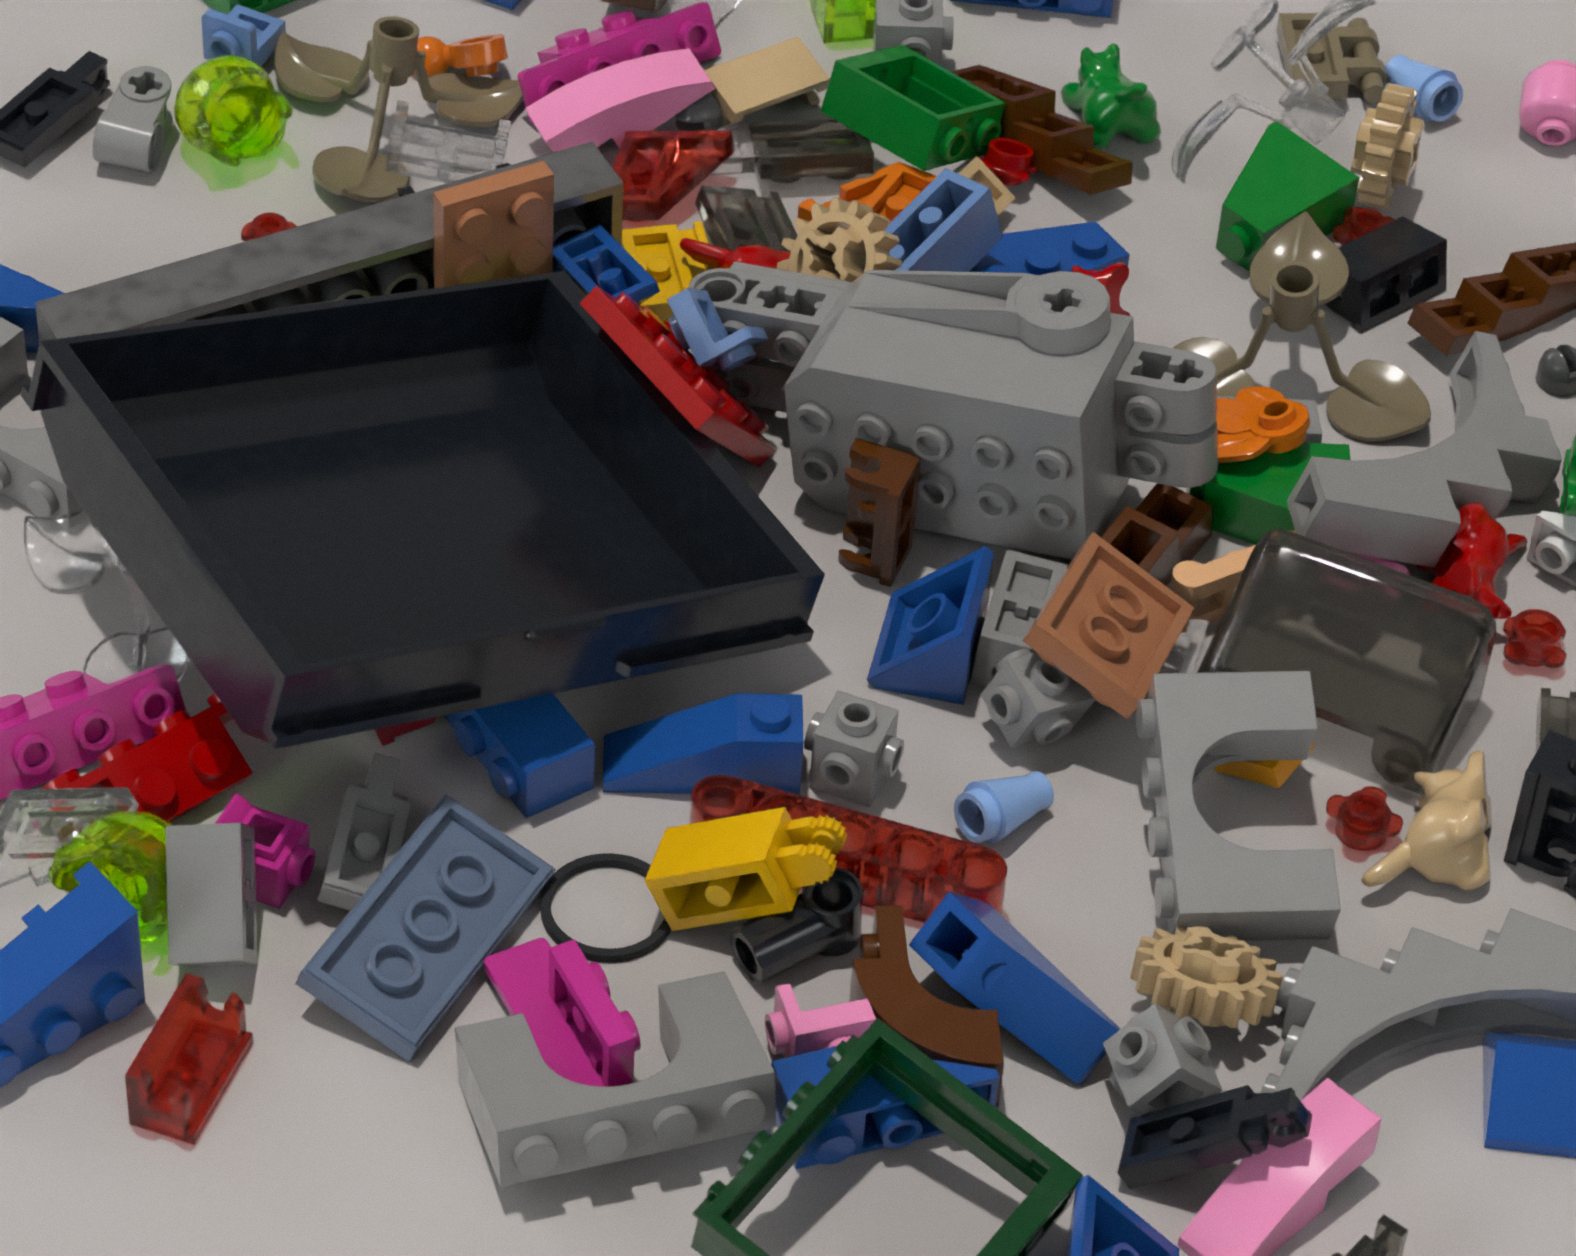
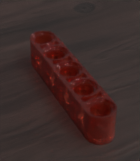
[690,774,1008,923]

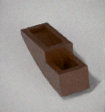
[1101,483,1213,586]

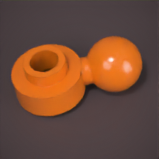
[413,34,508,77]

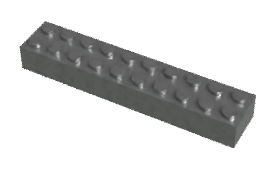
[35,141,623,343]

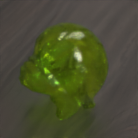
[174,55,293,166]
[48,811,172,943]

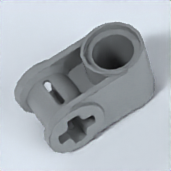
[92,66,173,173]

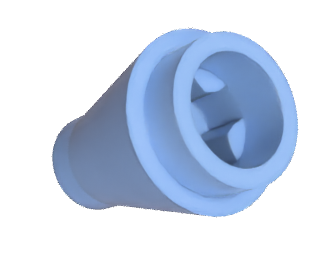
[1385,55,1463,122]
[954,771,1054,844]

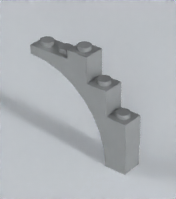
[1287,331,1562,567]
[1261,908,1576,1101]

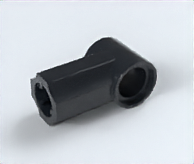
[730,867,863,983]

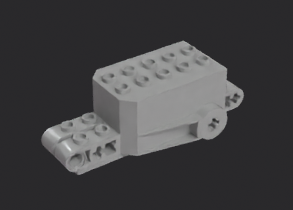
[688,261,1218,560]

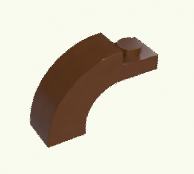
[849,905,1004,1108]

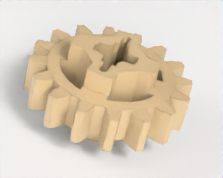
[1351,83,1424,210]
[777,198,902,282]
[1130,926,1283,1028]

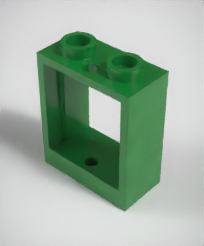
[821,45,1006,171]

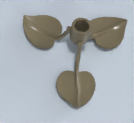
[274,16,523,203]
[1173,212,1431,442]

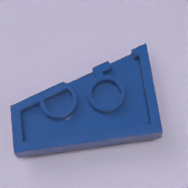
[969,221,1130,276]

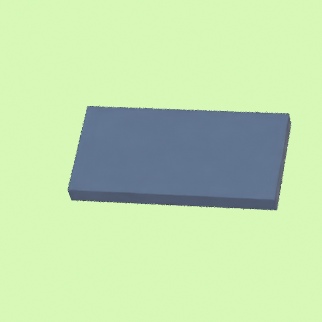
[295,794,556,1062]

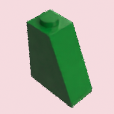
[1216,121,1359,272]
[1186,443,1351,566]

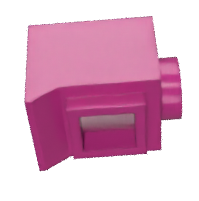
[215,793,315,909]

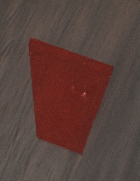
[612,130,735,222]

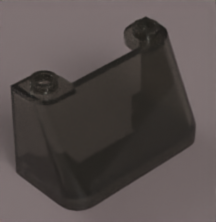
[1197,529,1496,796]

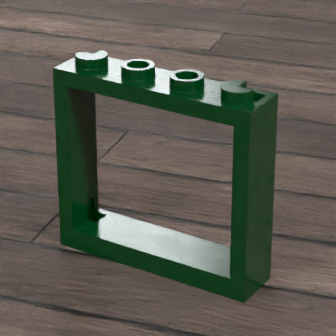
[691,1018,1083,1256]

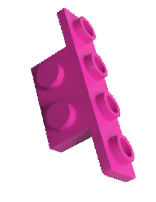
[517,2,721,125]
[0,663,186,800]
[484,938,641,1087]

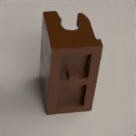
[838,438,921,587]

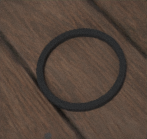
[541,853,671,963]

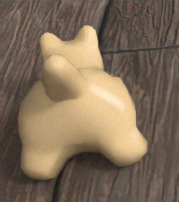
[1361,750,1492,891]

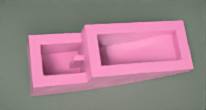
[525,48,716,153]
[1178,1078,1382,1256]

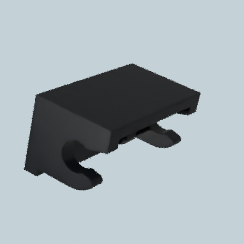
[1325,216,1447,332]
[1504,730,1576,877]

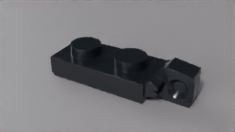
[0,51,110,167]
[1117,1085,1313,1189]

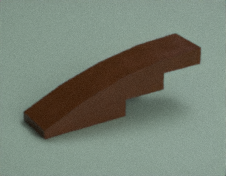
[951,64,1133,195]
[1407,242,1576,356]

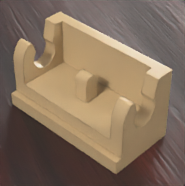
[704,36,830,138]

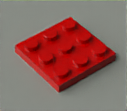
[579,286,777,467]

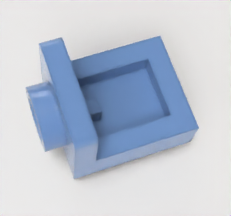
[201,4,286,75]
[667,288,768,372]

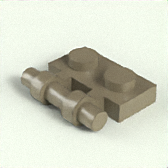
[1276,13,1388,103]

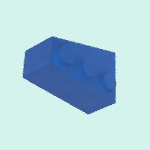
[0,861,145,1087]

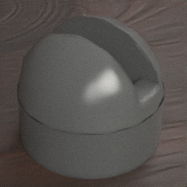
[675,93,723,139]
[1535,345,1576,397]

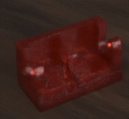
[125,973,253,1145]

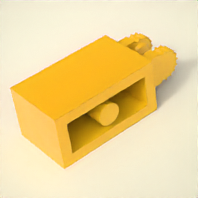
[644,807,848,931]

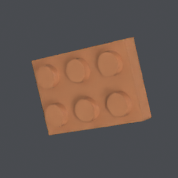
[433,160,554,288]
[1023,532,1194,720]

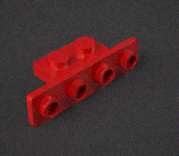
[31,693,253,841]

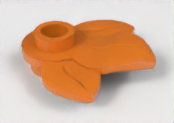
[1216,386,1310,463]

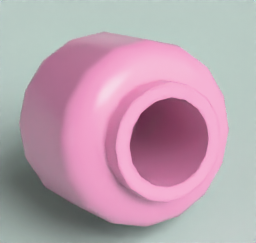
[1519,60,1576,146]

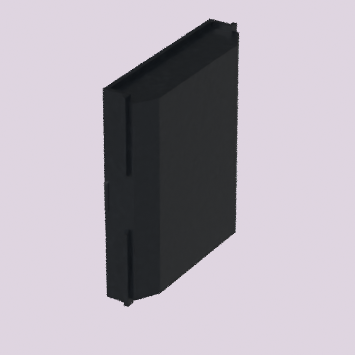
[21,271,825,749]

